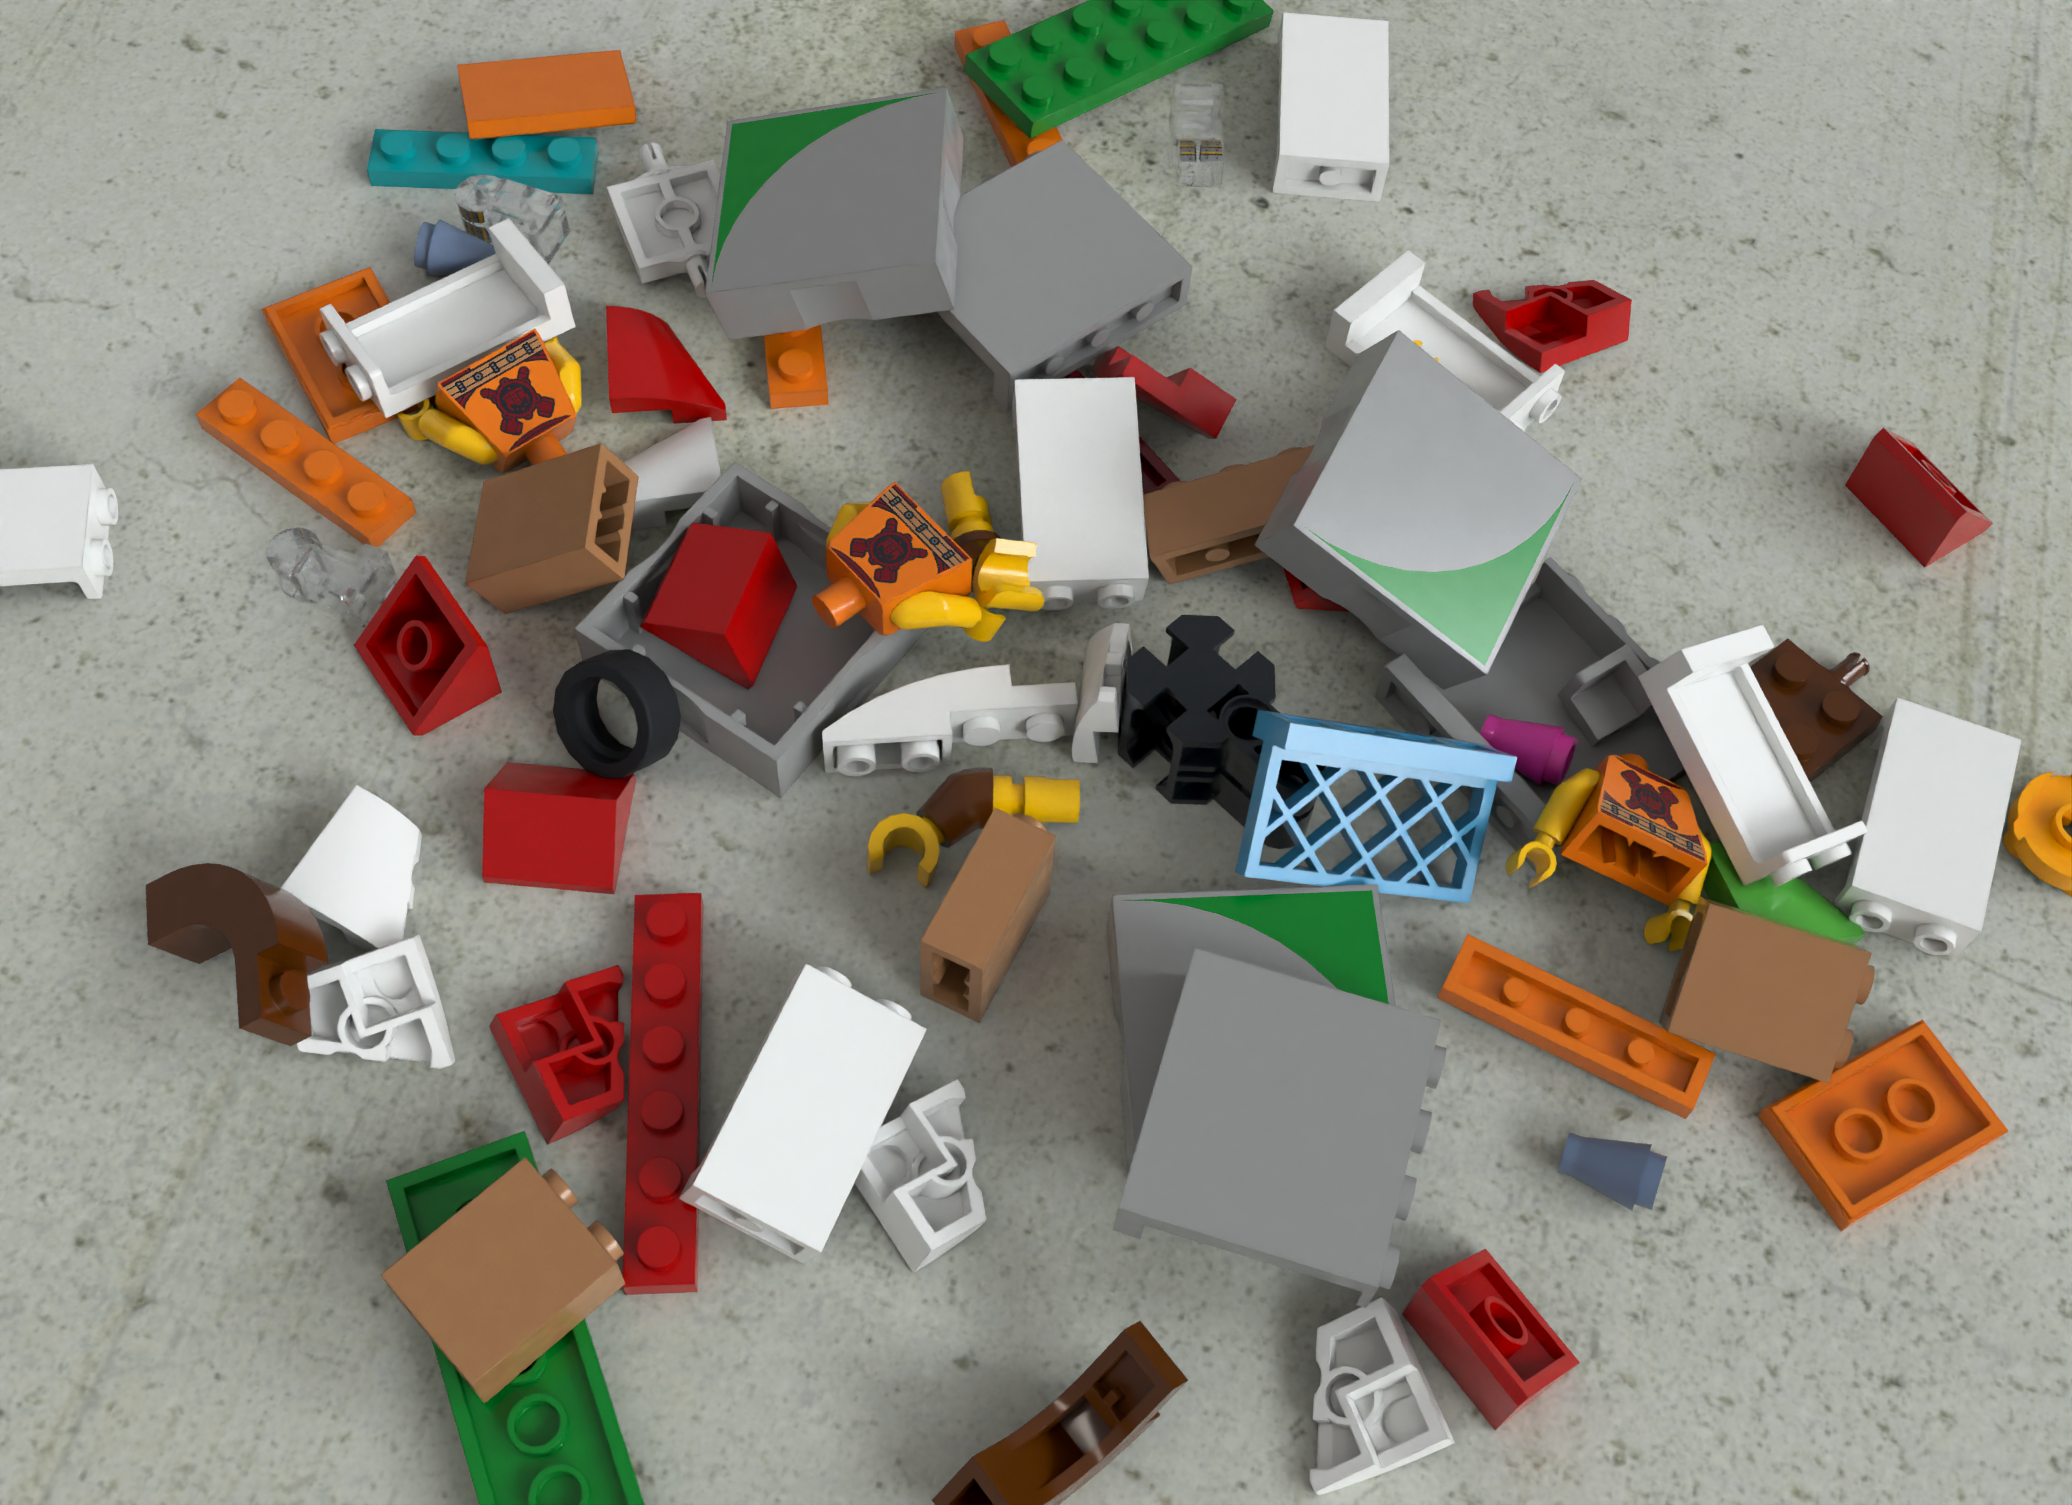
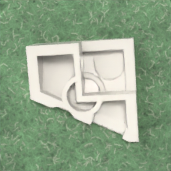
[623,417,721,530]
[1072,623,1133,763]
[281,785,422,951]
[297,934,456,1069]
[854,1079,986,1273]
[1310,1297,1455,1495]

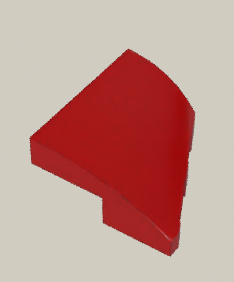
[1473,280,1632,373]
[606,306,727,424]
[1091,346,1237,439]
[489,965,624,1145]

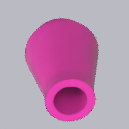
[1480,714,1577,786]

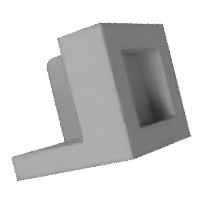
[1558,643,1653,747]

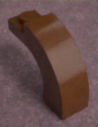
[146,863,328,1046]
[932,1321,1188,1505]

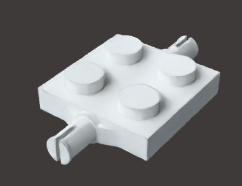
[607,143,720,298]

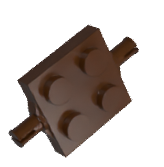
[1750,638,1883,782]

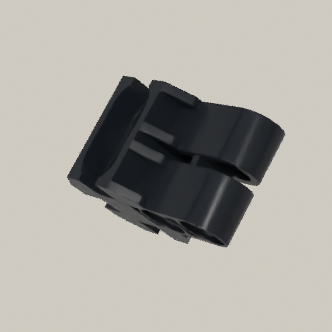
[1118,615,1326,849]

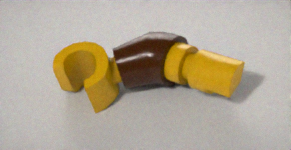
[941,471,1045,612]
[866,767,1080,889]

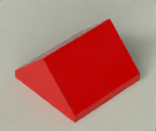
[1845,428,1993,568]
[640,522,797,690]
[354,555,502,736]
[482,762,636,894]
[1402,1248,1580,1430]

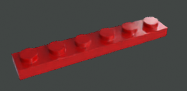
[622,893,704,1295]

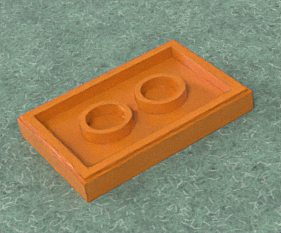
[457,50,637,140]
[261,267,436,444]
[1758,1019,2008,1231]

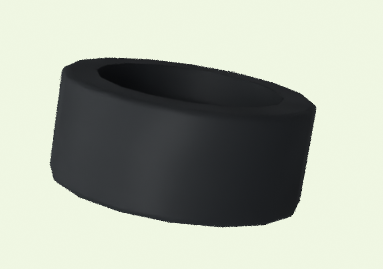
[553,649,681,778]

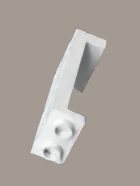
[1272,12,1389,202]
[319,218,575,418]
[1325,250,1565,432]
[1012,377,1149,610]
[0,464,118,599]
[1638,625,1868,887]
[1833,697,2021,957]
[679,964,927,1264]

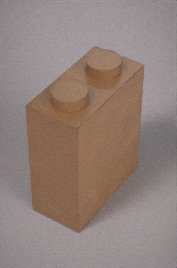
[465,443,639,614]
[920,808,1056,1023]
[1659,897,1875,1083]
[380,1158,626,1404]

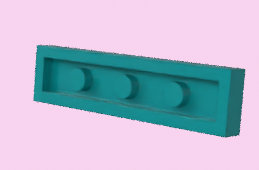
[367,129,599,194]

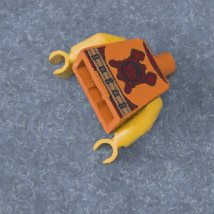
[396,329,582,473]
[812,482,1006,642]
[1505,753,1712,951]

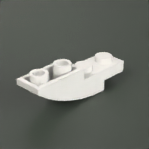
[822,664,1078,776]

